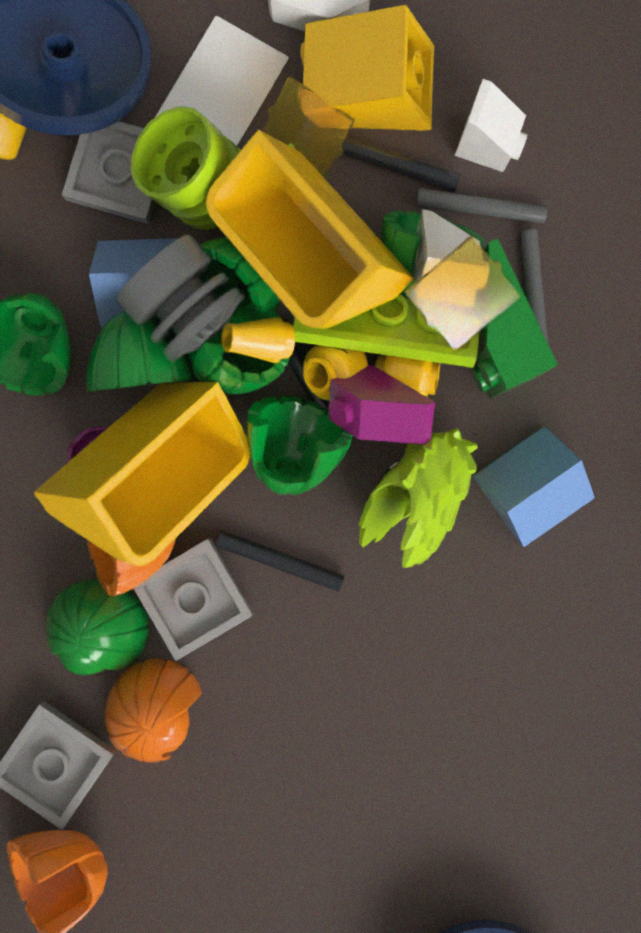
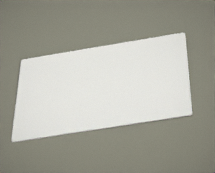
[155,16,289,146]

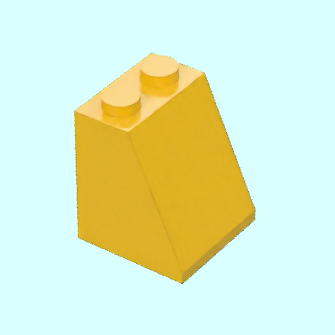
[299,5,434,131]

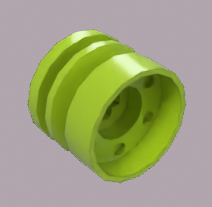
[131,106,241,230]

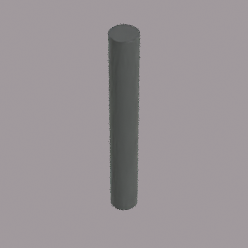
[416,188,548,224]
[520,229,548,343]

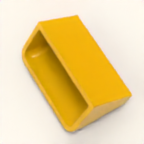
[206,129,415,329]
[34,382,250,566]

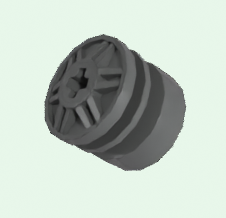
[116,235,245,362]

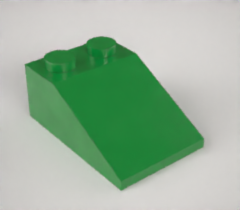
[471,238,558,399]

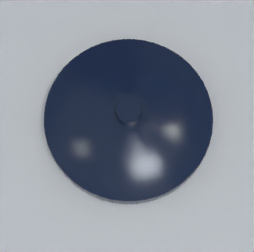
[0,0,151,135]

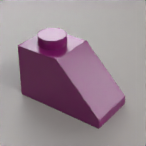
[329,365,435,444]

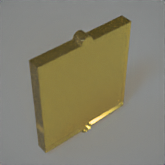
[263,76,355,178]
[405,235,521,350]

